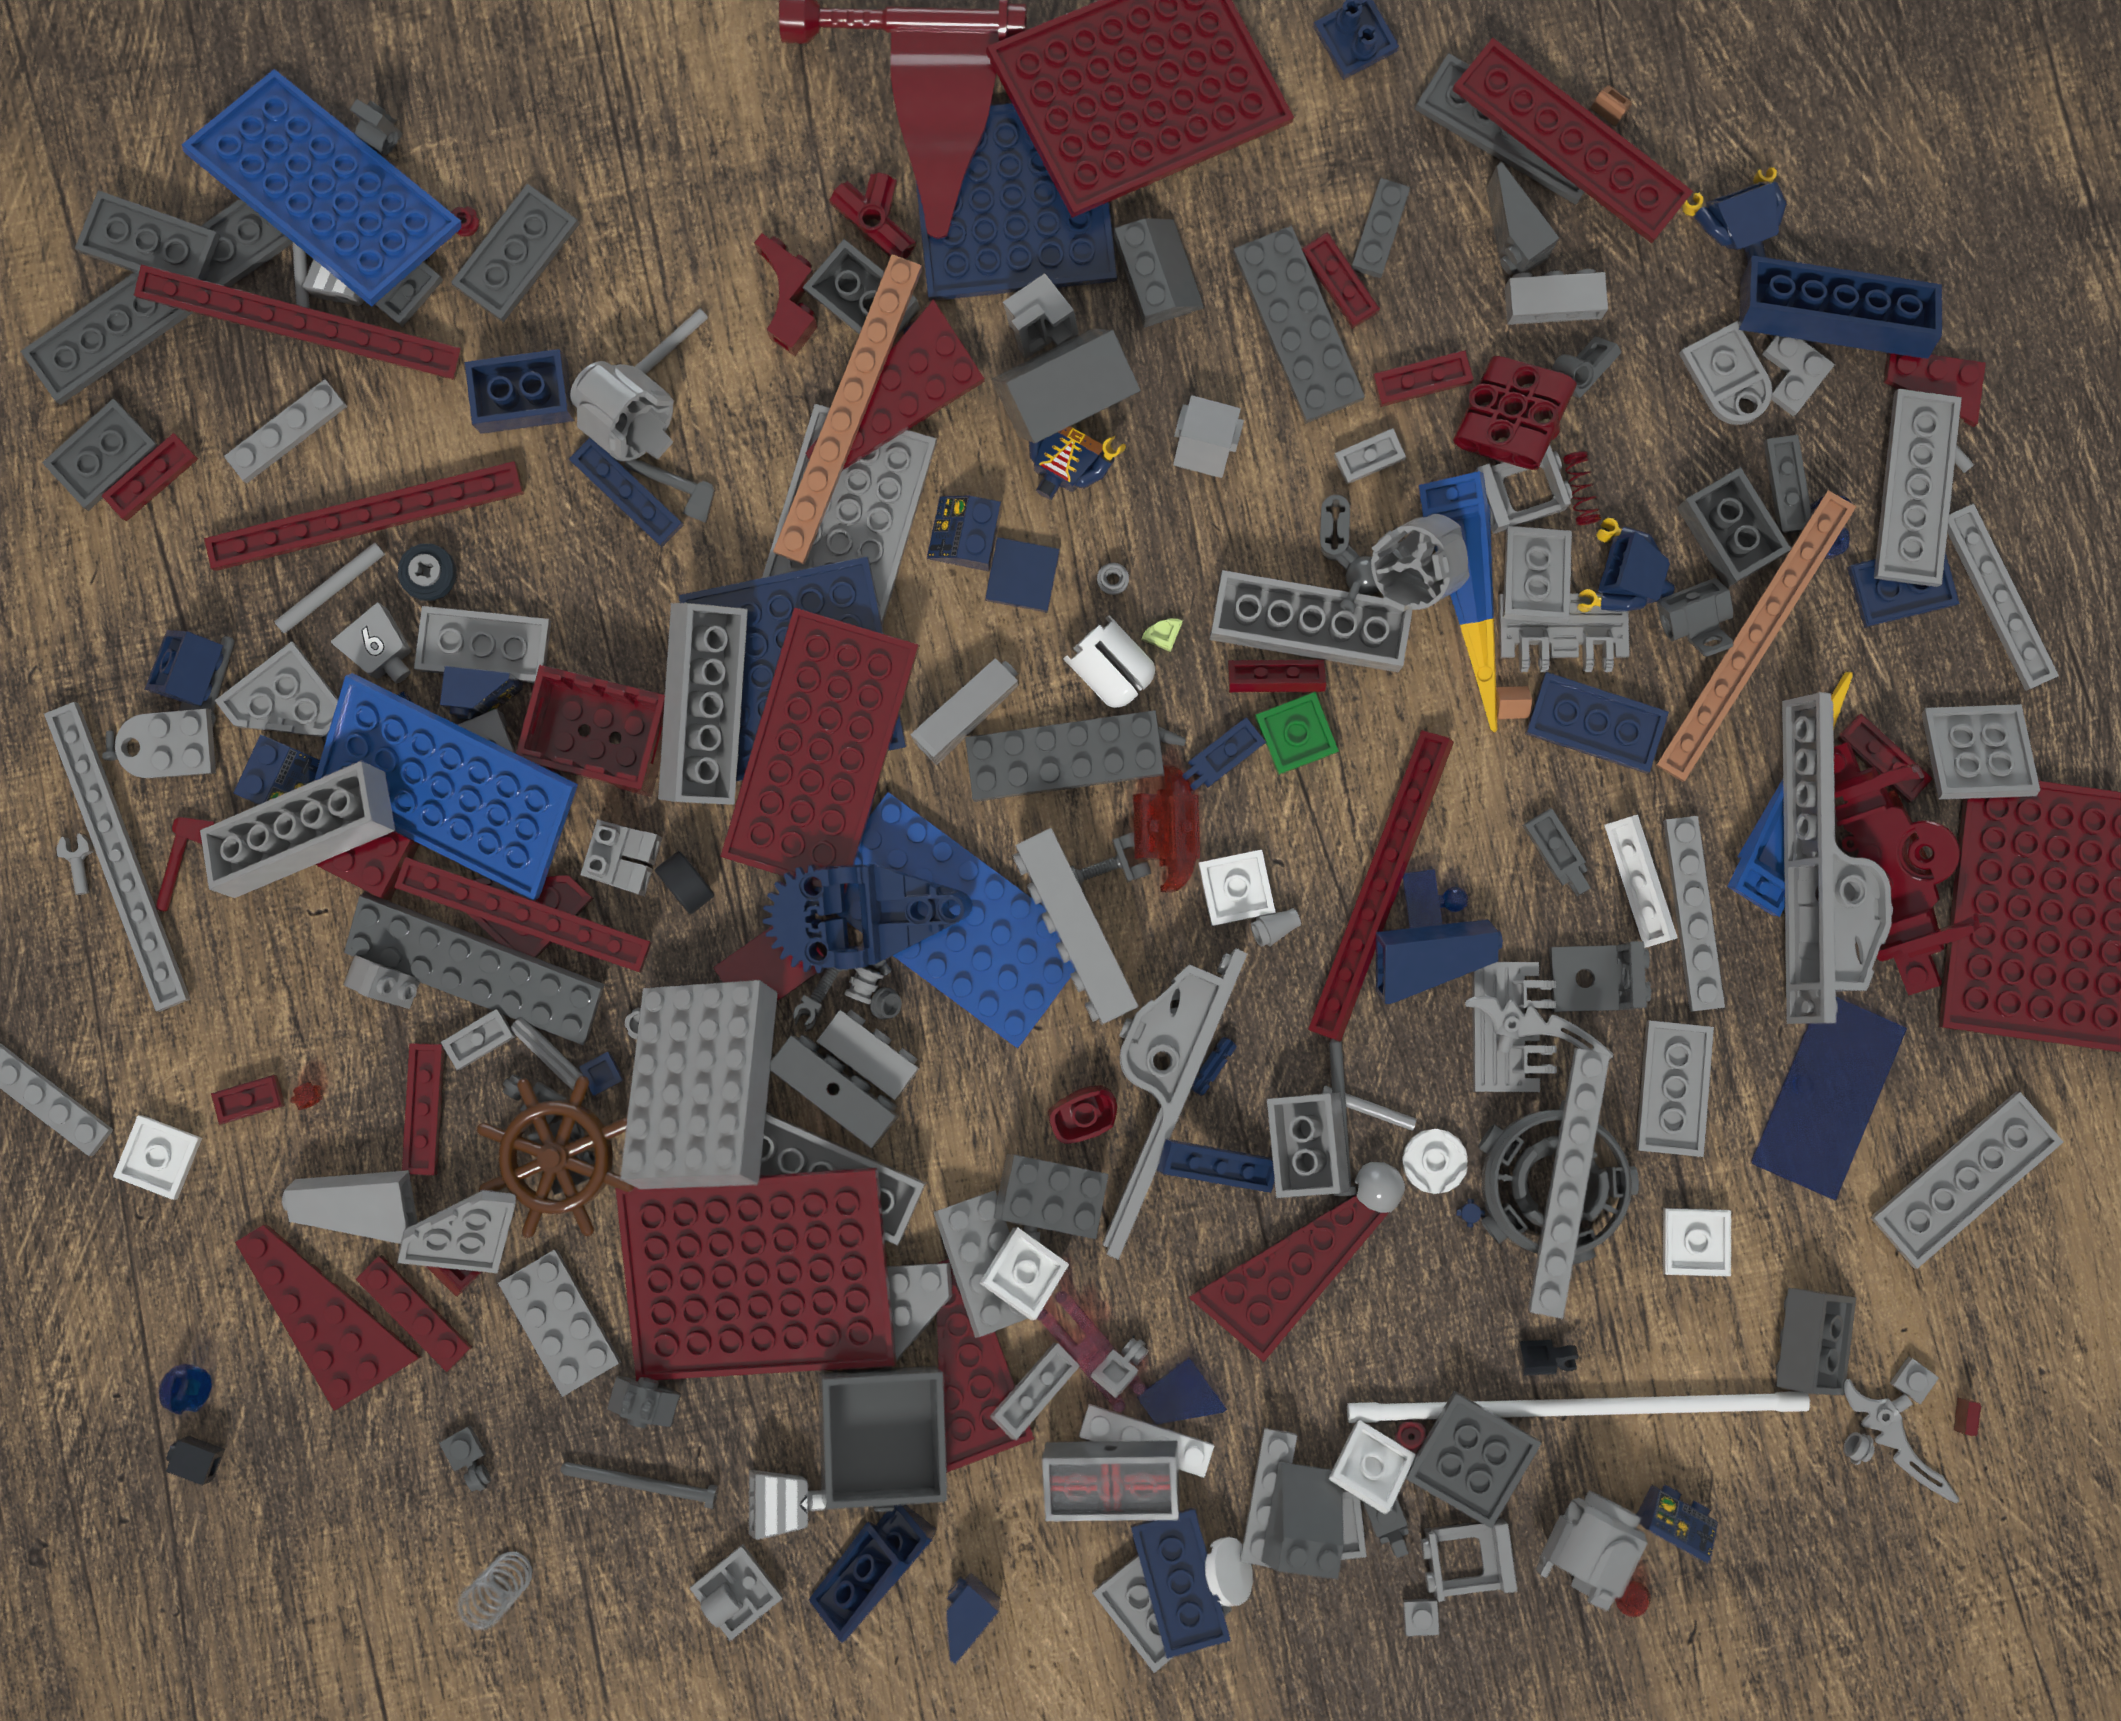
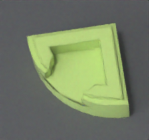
[1141,618,1183,652]

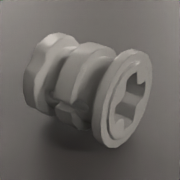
[845,967,884,1004]

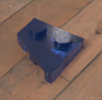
[1137,1357,1227,1424]

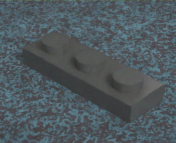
[1352,178,1411,279]
[1763,435,1812,534]

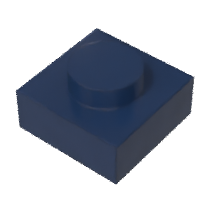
[579,1052,625,1096]

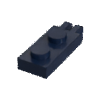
[1182,717,1266,791]

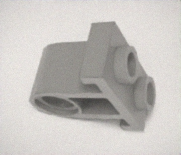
[343,954,420,1009]

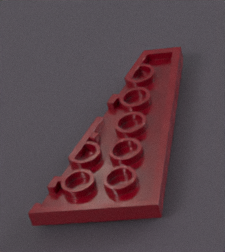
[805,300,985,471]
[1188,1195,1389,1362]
[235,1224,422,1411]
[935,1258,1035,1473]

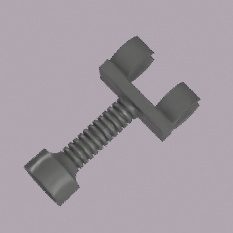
[1070,832,1151,889]
[793,968,849,1032]

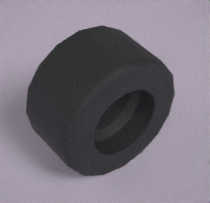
[655,851,714,914]

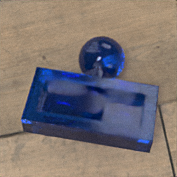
[1403,869,1468,928]

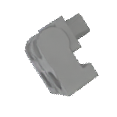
[580,819,662,897]

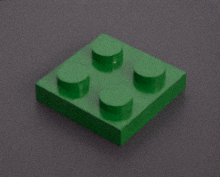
[1255,692,1339,776]

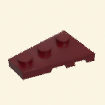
[1883,353,1986,427]

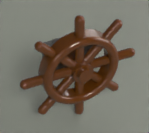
[477,1076,635,1238]

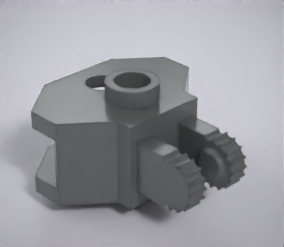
[607,1376,681,1428]

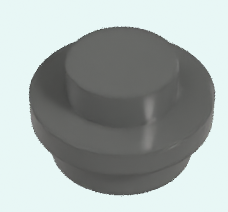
[870,987,902,1020]

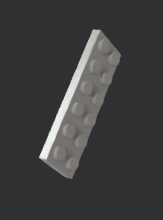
[1874,389,1962,587]
[1870,1092,2063,1269]

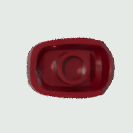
[1047,1085,1118,1144]

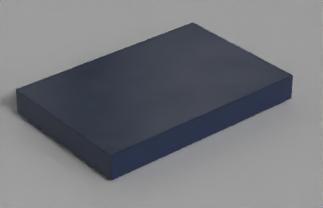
[1847,552,1960,628]

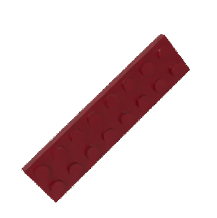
[1452,38,1694,244]

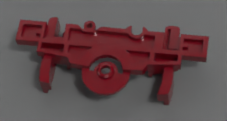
[1834,741,1980,996]

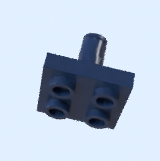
[1313,0,1399,80]

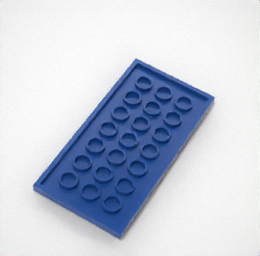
[182,69,462,307]
[314,673,578,901]
[815,792,1075,1049]

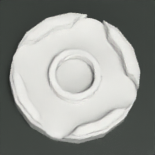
[1402,1129,1468,1194]
[1205,1537,1253,1607]

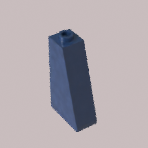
[1376,919,1503,1005]

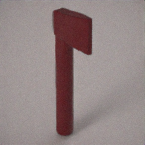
[155,817,215,912]

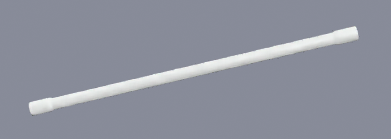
[1347,1391,1810,1423]

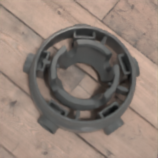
[1478,1100,1639,1265]

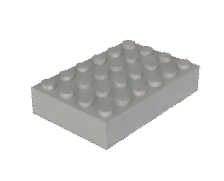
[620,980,778,1189]

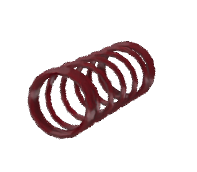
[1563,451,1601,525]

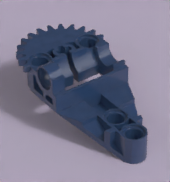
[763,864,972,973]

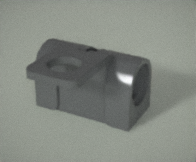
[1657,578,1734,656]

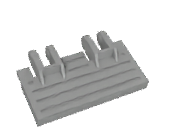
[1498,594,1629,672]
[1472,962,1557,1092]

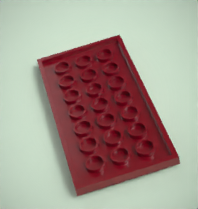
[720,607,920,894]

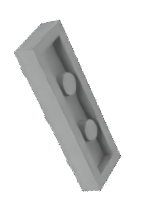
[990,1343,1080,1440]

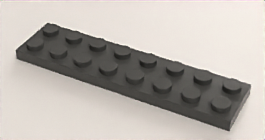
[344,892,605,1045]

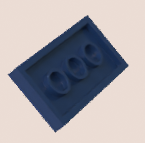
[1525,672,1669,774]
[1130,1507,1231,1659]

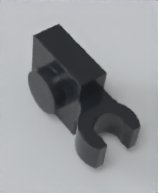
[1518,1340,1579,1376]

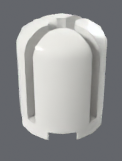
[1063,615,1156,708]

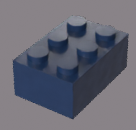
[464,349,575,434]

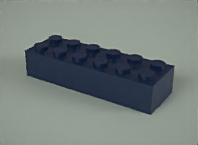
[1739,255,1942,359]

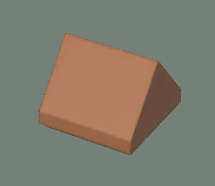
[1591,85,1632,126]
[1496,686,1532,720]

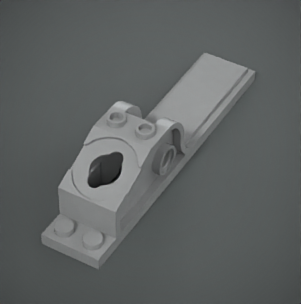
[1782,692,1893,1024]
[1102,948,1248,1260]

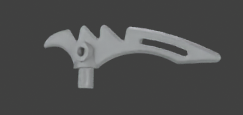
[1465,996,1613,1058]
[1844,1379,1959,1503]

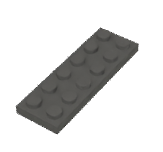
[1415,53,1584,205]
[1233,225,1365,424]
[965,710,1165,802]

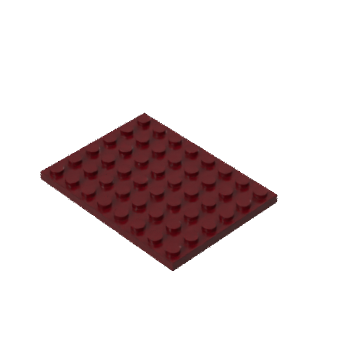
[986,0,1294,218]
[1938,781,2121,1053]
[615,1168,897,1381]

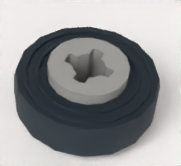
[398,544,457,601]

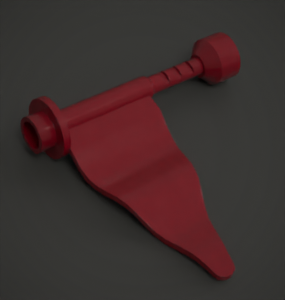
[779,0,1027,239]

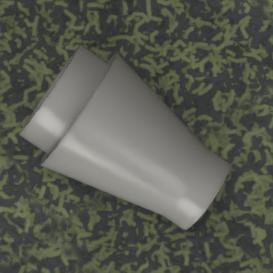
[1250,908,1301,947]

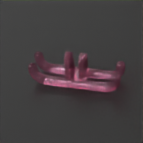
[1037,1291,1146,1412]

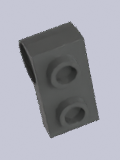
[350,99,403,155]
[1552,336,1622,398]

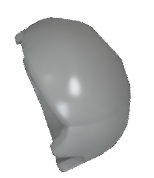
[1355,1162,1405,1213]

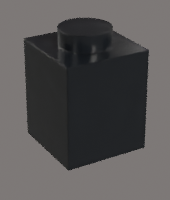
[166,1436,225,1485]

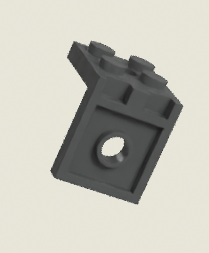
[1549,941,1651,1012]

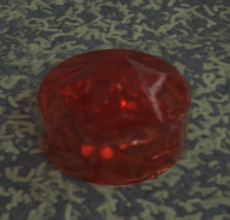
[1615,1581,1651,1617]

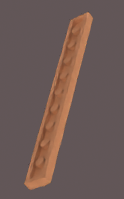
[773,254,922,565]
[1655,490,1857,782]

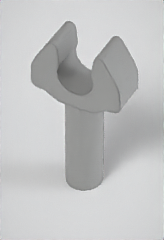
[56,834,94,895]

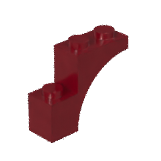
[754,233,818,357]

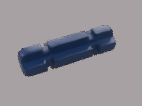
[1191,1037,1237,1096]

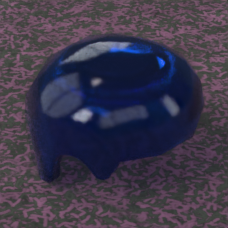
[158,1364,212,1415]

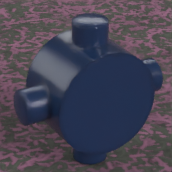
[1456,1199,1485,1228]

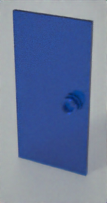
[1750,997,1907,1201]

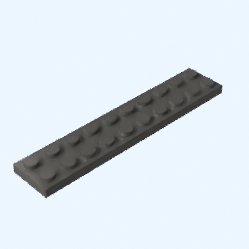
[20,199,293,405]

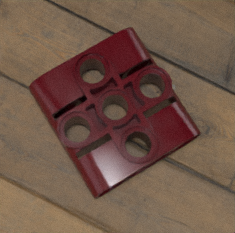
[1453,356,1577,470]

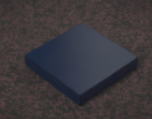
[985,537,1060,613]

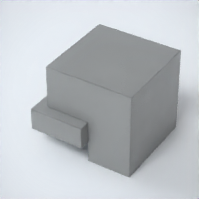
[1003,273,1079,359]
[1173,395,1244,478]

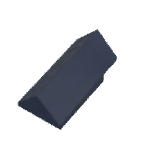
[809,1504,937,1643]

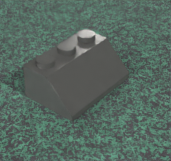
[1114,218,1204,328]
[803,239,920,335]
[1776,1288,1857,1395]

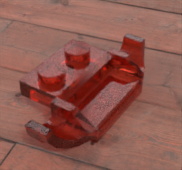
[1133,765,1201,893]

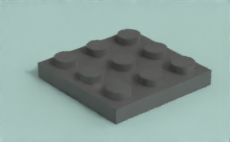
[1406,1391,1542,1529]

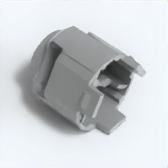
[570,361,674,461]
[1371,514,1470,612]
[1535,1491,1648,1611]

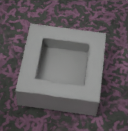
[1890,1357,1939,1404]
[1403,1598,1439,1636]

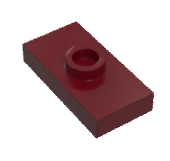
[211,1075,285,1125]

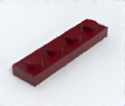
[402,1043,445,1175]
[355,1255,473,1372]

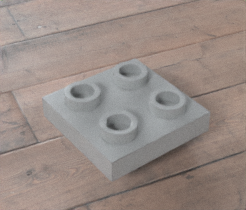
[689,1544,784,1641]

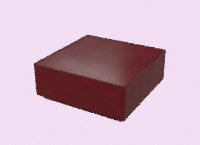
[1954,1397,1981,1436]

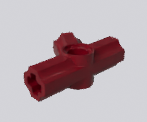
[829,172,917,260]

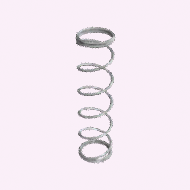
[458,1552,532,1629]

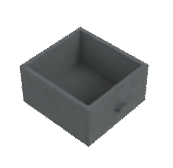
[991,329,1141,443]
[818,1366,947,1512]

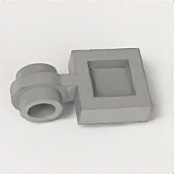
[1091,1338,1149,1398]

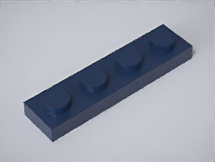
[569,438,684,548]
[1157,1139,1275,1193]

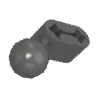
[1320,495,1379,595]

